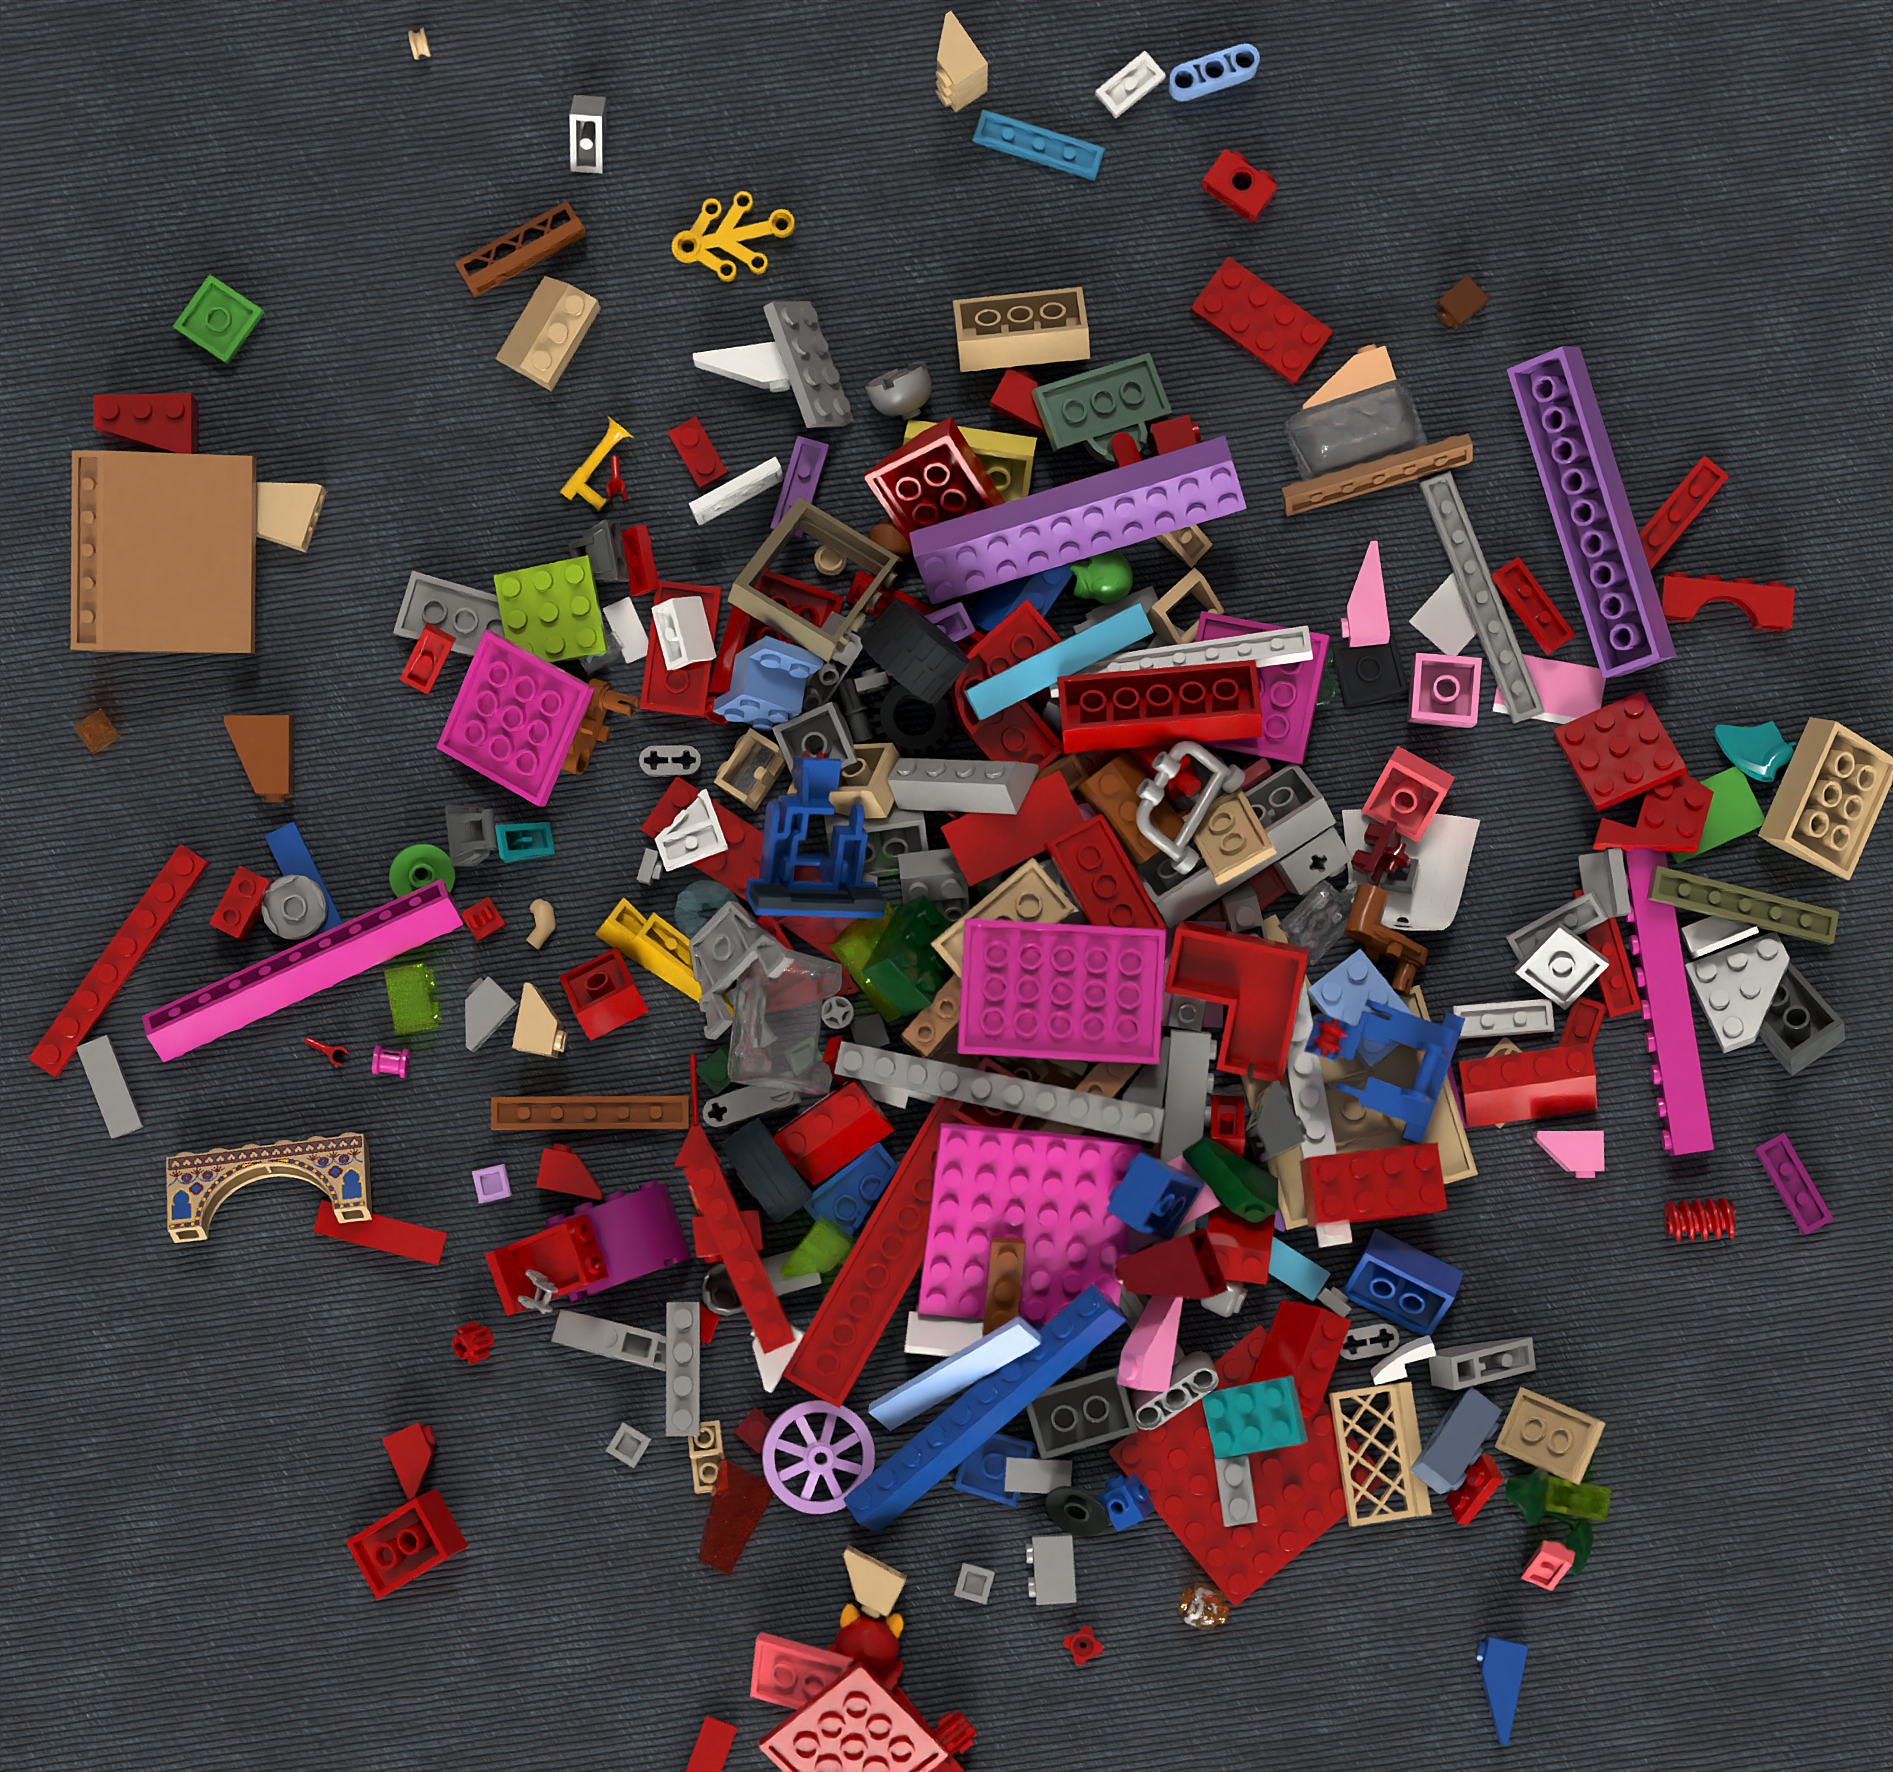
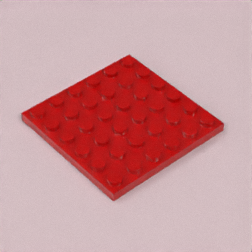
[1108,1324,1385,1607]

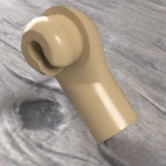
[526,899,556,950]

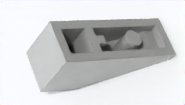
[1428,1337,1536,1390]

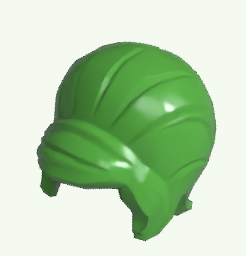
[1070,550,1133,604]

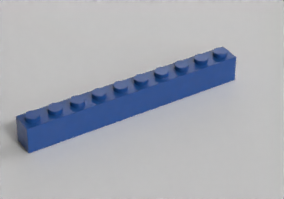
[843,1284,1127,1534]

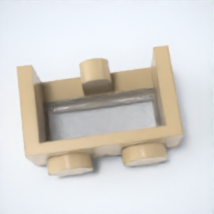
[714,728,787,811]

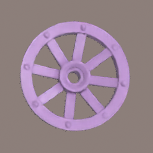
[762,1400,875,1514]

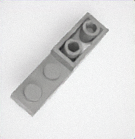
[551,1309,666,1372]

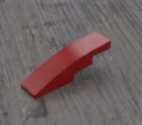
[313,1200,448,1265]

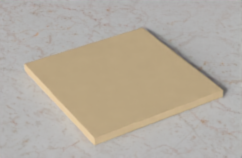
[1240,985,1478,1230]

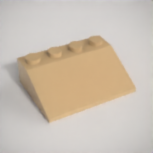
[1758,717,1893,880]

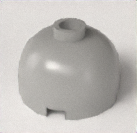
[865,361,932,420]

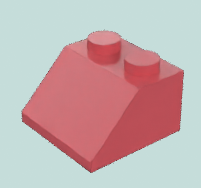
[1361,746,1455,843]

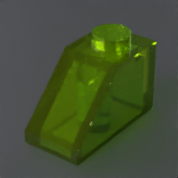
[780,1214,853,1276]
[1546,1476,1612,1522]

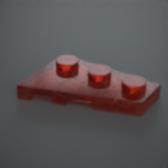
[698,1456,774,1575]

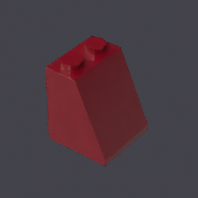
[1115,1227,1228,1300]

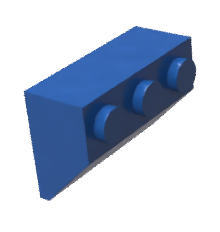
[969,564,1075,634]
[1341,1228,1464,1337]

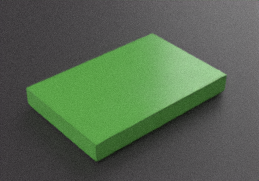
[1671,766,1765,865]

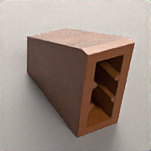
[224,715,294,803]

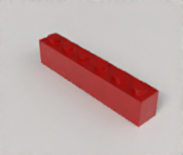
[683,1155,797,1355]

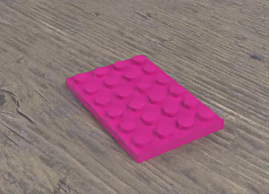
[957,918,1166,1065]

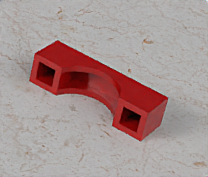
[1658,572,1795,632]

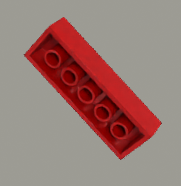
[1057,660,1262,753]

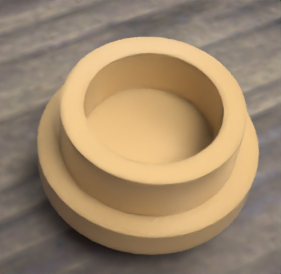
[814,544,847,576]

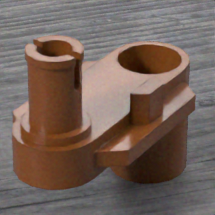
[561,678,639,775]
[1344,884,1429,997]

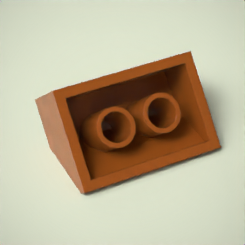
[1076,748,1184,866]

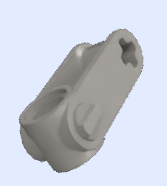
[703,1071,802,1129]

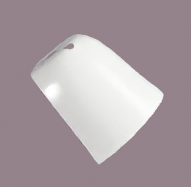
[1342,809,1480,930]

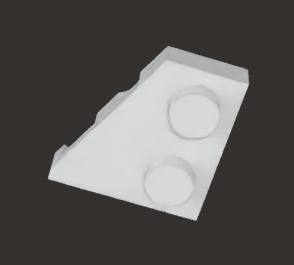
[655,789,728,872]

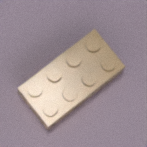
[953,287,1090,372]

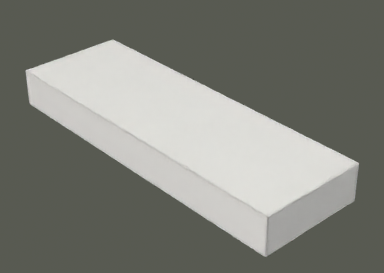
[1452,999,1554,1039]

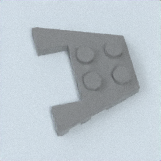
[689,901,795,1040]

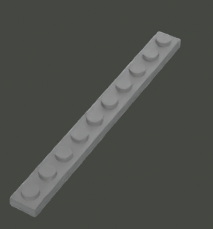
[834,1041,1166,1143]

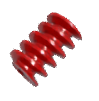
[1663,1197,1736,1242]

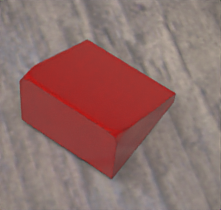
[691,1301,721,1344]

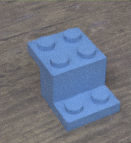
[713,636,824,732]

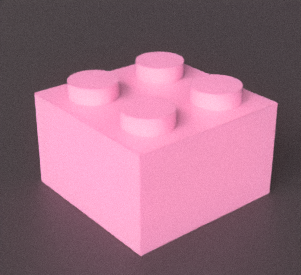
[1407,653,1482,728]

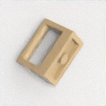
[1146,567,1224,646]

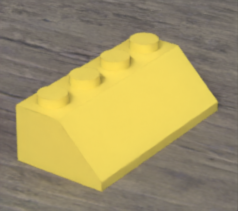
[903,419,1037,503]

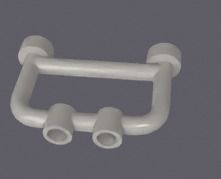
[1136,741,1245,875]

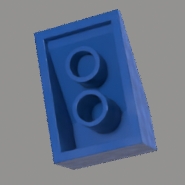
[1106,1152,1205,1240]

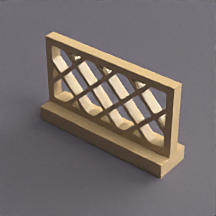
[1329,1381,1432,1526]

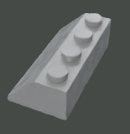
[887,758,1039,814]

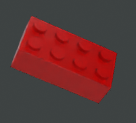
[1299,1142,1447,1228]

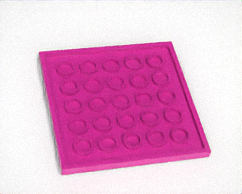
[917,1123,1142,1325]

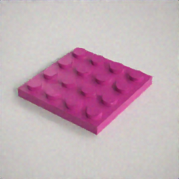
[1195,611,1330,765]
[436,630,595,806]

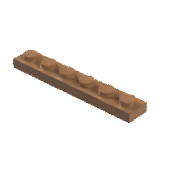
[1281,434,1473,516]

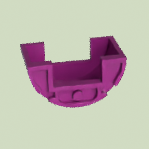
[543,1179,693,1303]

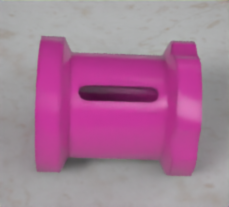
[372,1046,410,1078]

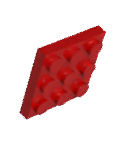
[1553,691,1687,812]

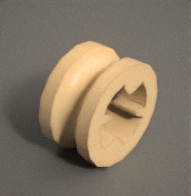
[408,28,431,60]

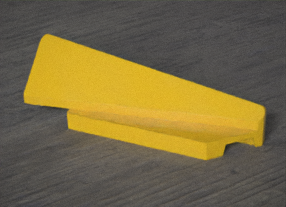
[595,897,737,1017]

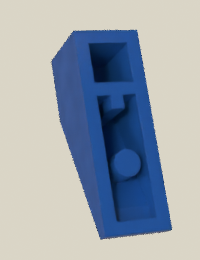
[1475,1635,1529,1746]

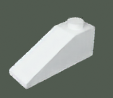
[693,341,791,392]

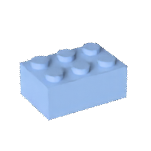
[1307,949,1413,1071]

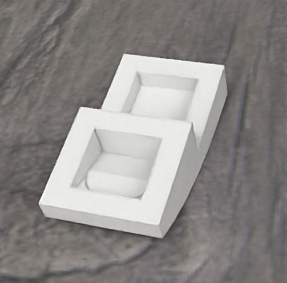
[1370,1335,1436,1385]

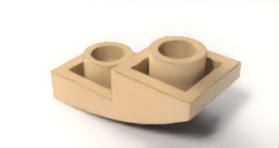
[688,1420,729,1494]

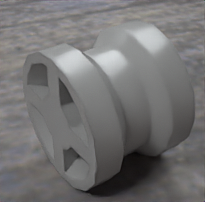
[821,996,854,1030]

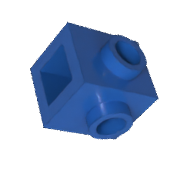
[1097,1473,1155,1532]

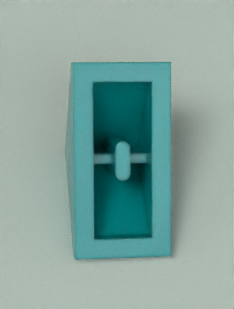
[495,822,555,863]

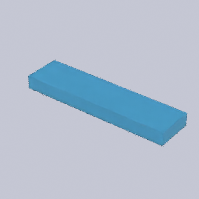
[973,109,1105,181]

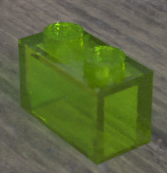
[384,963,442,1036]

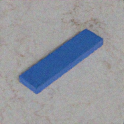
[265,822,344,937]

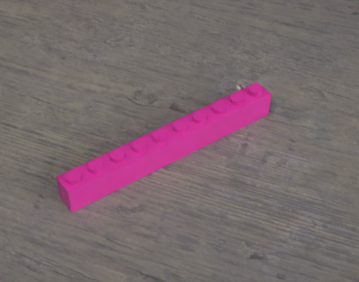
[1614,847,1714,1156]
[142,878,463,1063]

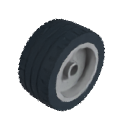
[721,1118,814,1223]

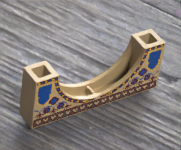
[166,1132,372,1243]

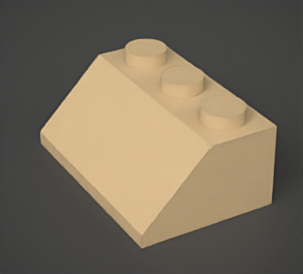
[935,11,988,113]
[496,276,601,391]

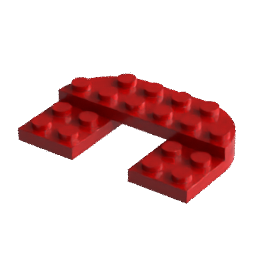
[952,599,1130,806]

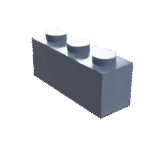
[1409,1386,1502,1495]

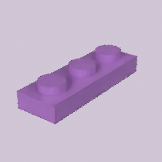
[770,436,829,539]

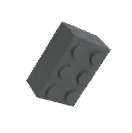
[1026,1366,1138,1460]

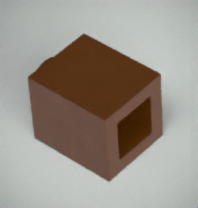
[1435,275,1489,331]

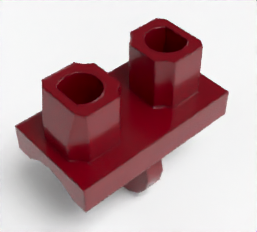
[1351,820,1411,887]

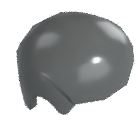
[702,1262,744,1316]

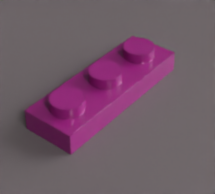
[1754,1133,1834,1235]

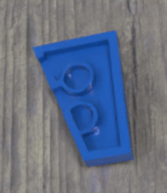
[803,1142,898,1253]

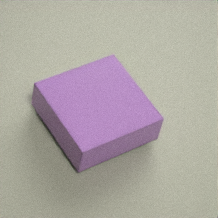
[472,1164,512,1204]

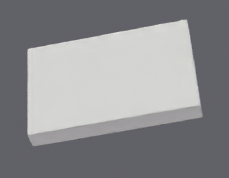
[689,457,784,525]

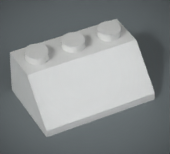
[905,1307,986,1357]

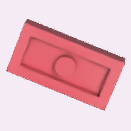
[1521,1540,1575,1591]

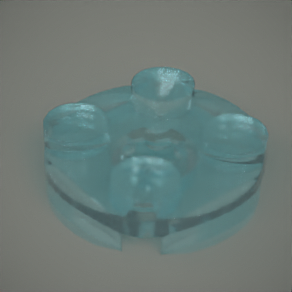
[675,880,739,940]

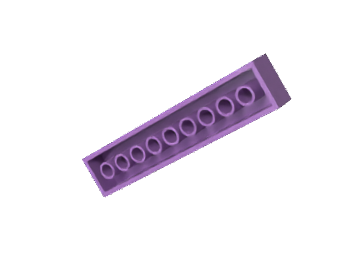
[1507,346,1677,679]
[909,436,1247,605]

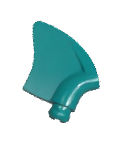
[1713,721,1798,783]

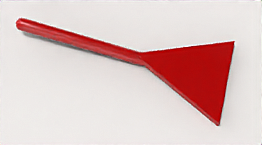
[673,1054,722,1167]

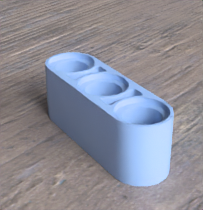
[1168,44,1260,102]

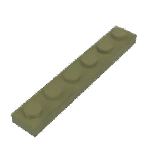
[1646,866,1839,945]

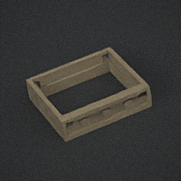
[728,497,899,662]

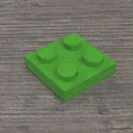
[173,274,265,365]

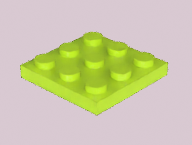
[493,555,608,664]

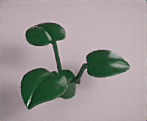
[1505,1452,1594,1576]

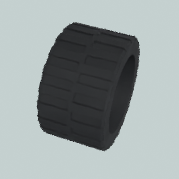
[860,599,970,704]

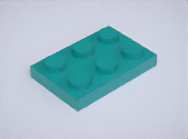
[1202,1375,1308,1459]

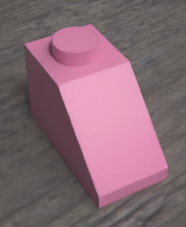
[1533,1131,1604,1178]

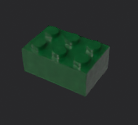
[861,895,952,1018]

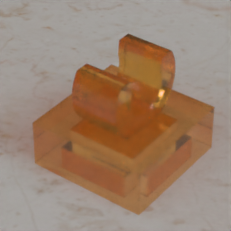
[73,708,121,755]

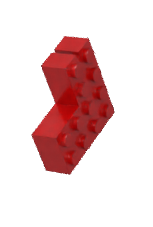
[1164,921,1311,1084]

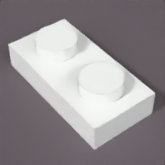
[1095,51,1166,118]

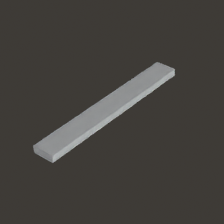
[1419,471,1545,724]

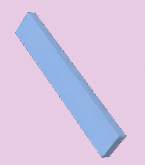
[868,1317,1041,1431]

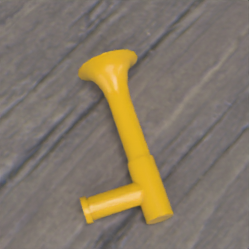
[560,416,634,512]

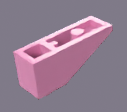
[1340,541,1390,648]
[1117,1295,1183,1392]

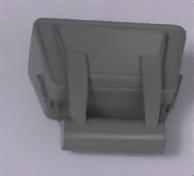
[568,520,630,583]
[445,804,497,867]

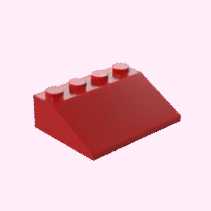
[864,417,1006,552]
[708,567,844,718]

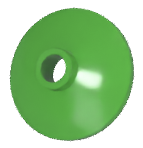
[389,844,455,898]

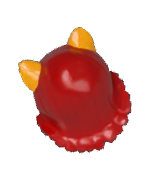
[827,1604,904,1691]

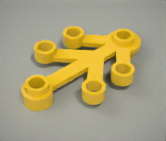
[672,191,795,282]

